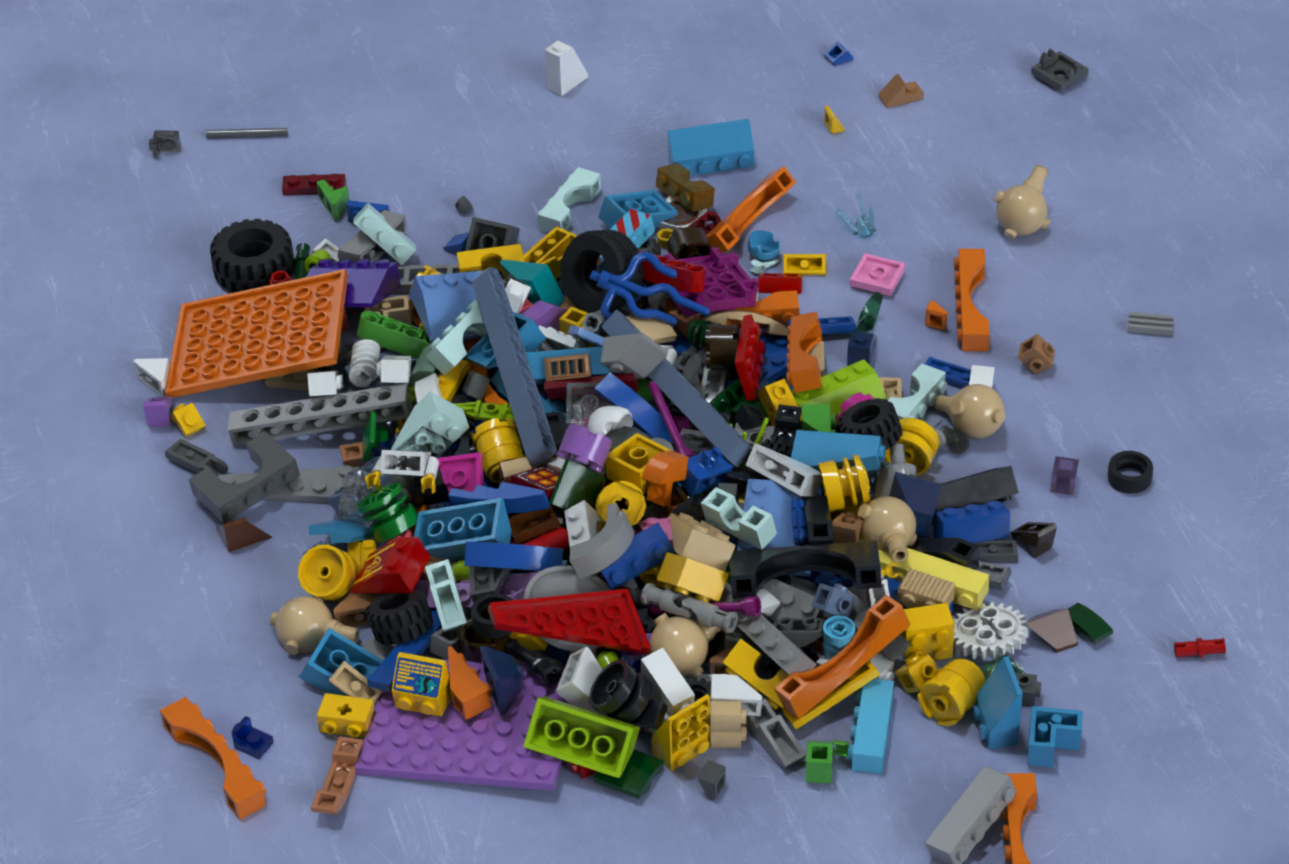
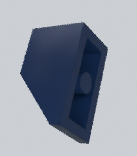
[847,331,877,366]

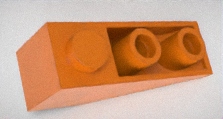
[448,646,492,720]

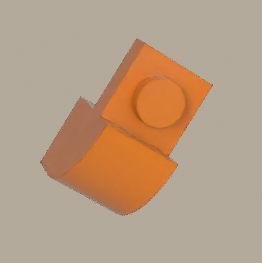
[642,451,688,506]

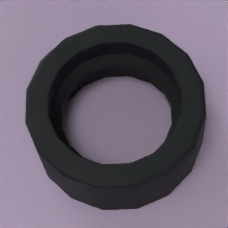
[1107,451,1153,494]
[471,594,513,639]

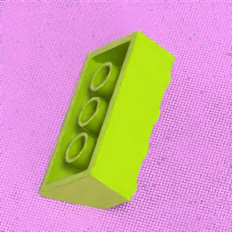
[791,359,887,430]
[523,697,640,778]

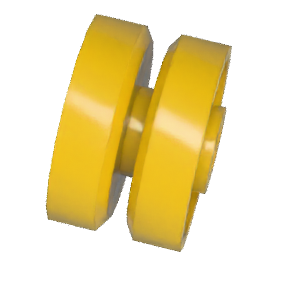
[883,418,940,477]
[298,544,360,602]

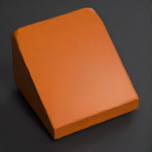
[925,300,948,331]

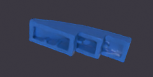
[595,373,682,446]
[448,482,550,514]

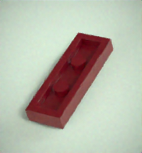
[282,174,346,195]

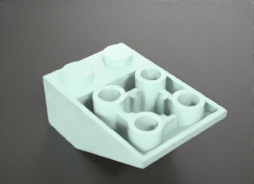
[391,392,469,458]

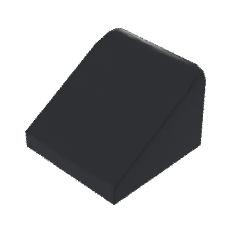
[734,404,769,430]

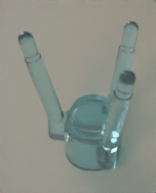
[836,193,876,238]

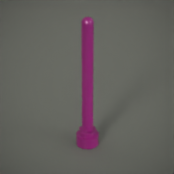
[648,382,695,458]
[649,596,761,617]

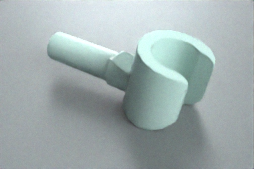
[750,259,779,275]

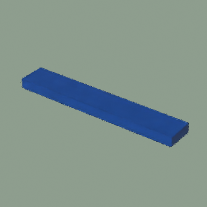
[367,608,442,692]

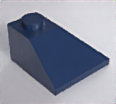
[889,472,942,537]
[479,646,524,716]

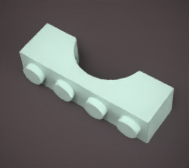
[537,167,601,233]
[425,299,487,376]
[888,363,947,420]

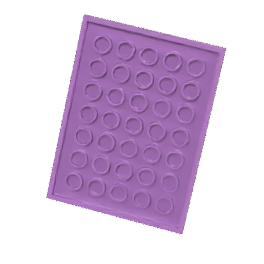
[355,659,571,791]

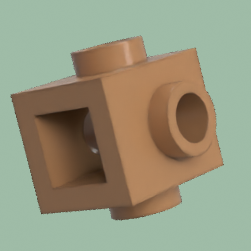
[1018,334,1055,375]

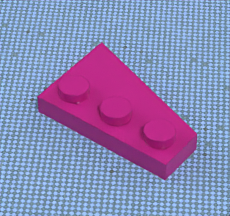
[437,452,484,492]

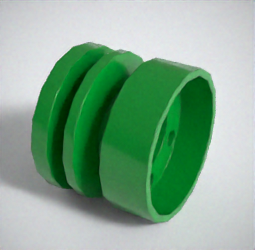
[356,482,418,543]

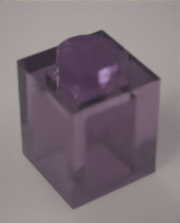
[1050,456,1079,495]

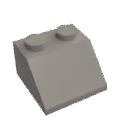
[600,333,668,379]

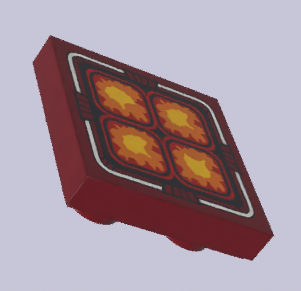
[511,465,560,500]

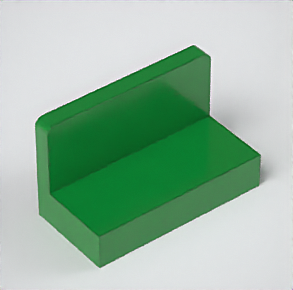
[362,411,388,462]

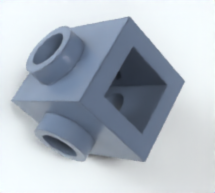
[811,583,856,618]

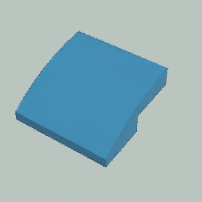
[309,520,373,543]

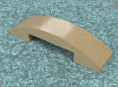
[701,310,789,336]

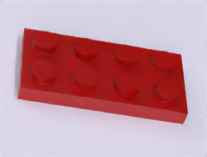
[734,314,766,401]

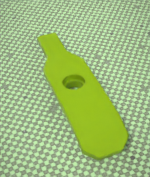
[452,400,516,423]

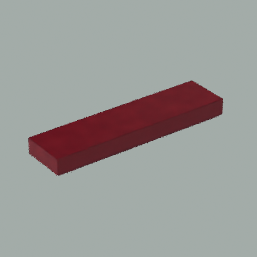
[544,373,639,400]

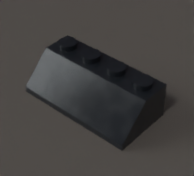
[933,466,1019,519]

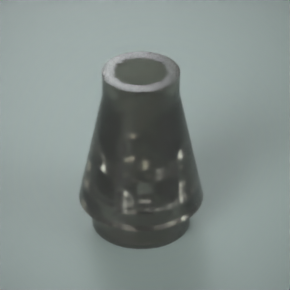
[939,425,969,454]

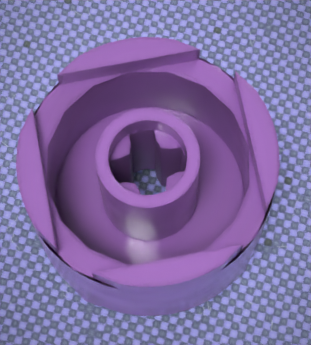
[556,424,612,473]

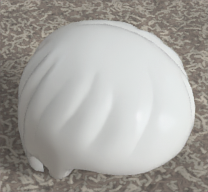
[587,406,633,436]

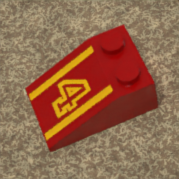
[350,537,430,593]

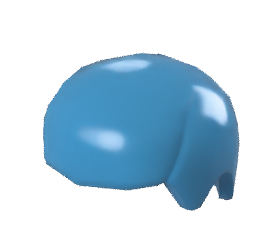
[748,230,780,261]

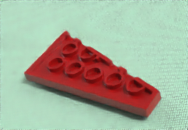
[488,589,651,654]

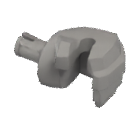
[875,444,917,499]

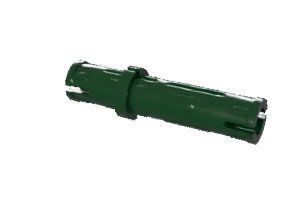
[294,243,310,280]

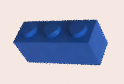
[934,501,1010,543]
[601,523,676,590]

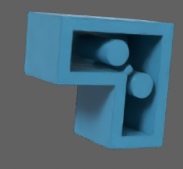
[1027,706,1083,767]

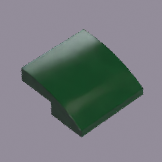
[549,459,607,511]
[593,750,664,799]

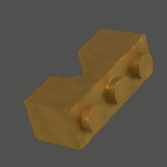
[656,163,715,212]

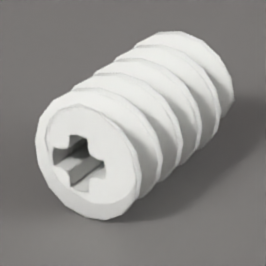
[349,339,381,388]

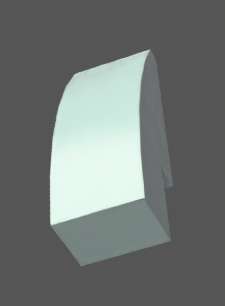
[425,559,467,632]

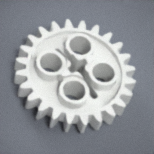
[953,602,1028,661]

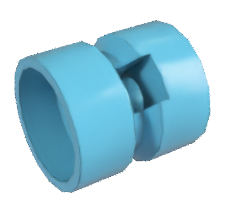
[823,615,856,660]

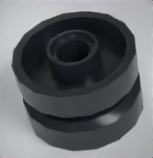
[589,660,653,724]

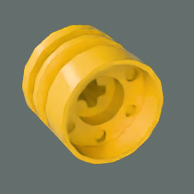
[818,454,870,512]

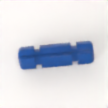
[790,499,807,544]

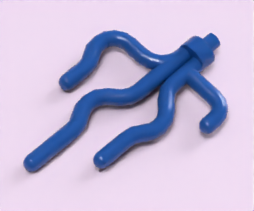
[589,252,710,326]

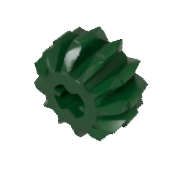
[687,320,722,349]

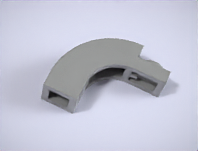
[570,503,634,579]

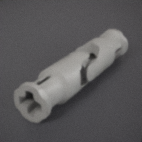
[641,583,738,633]

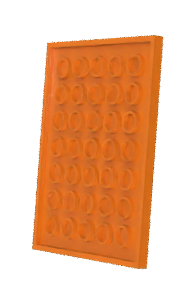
[165,269,348,398]

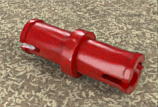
[1174,638,1226,658]

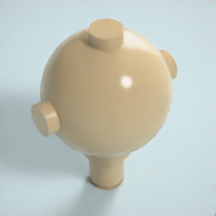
[993,165,1050,239]
[934,384,1005,439]
[857,496,917,563]
[270,596,360,655]
[649,613,722,679]

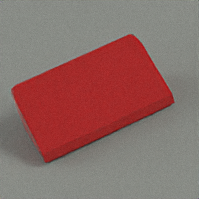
[758,273,802,294]

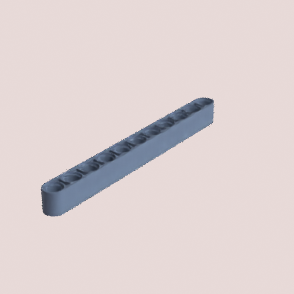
[472,267,557,467]
[601,310,752,467]

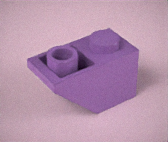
[520,300,567,331]

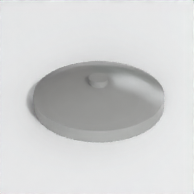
[522,566,612,652]

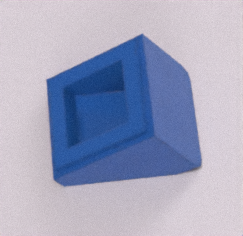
[823,41,854,66]
[443,233,469,254]

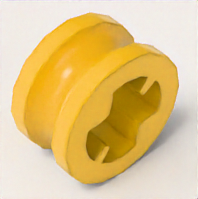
[657,228,673,249]

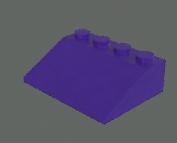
[306,259,401,307]

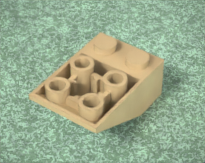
[670,512,736,572]

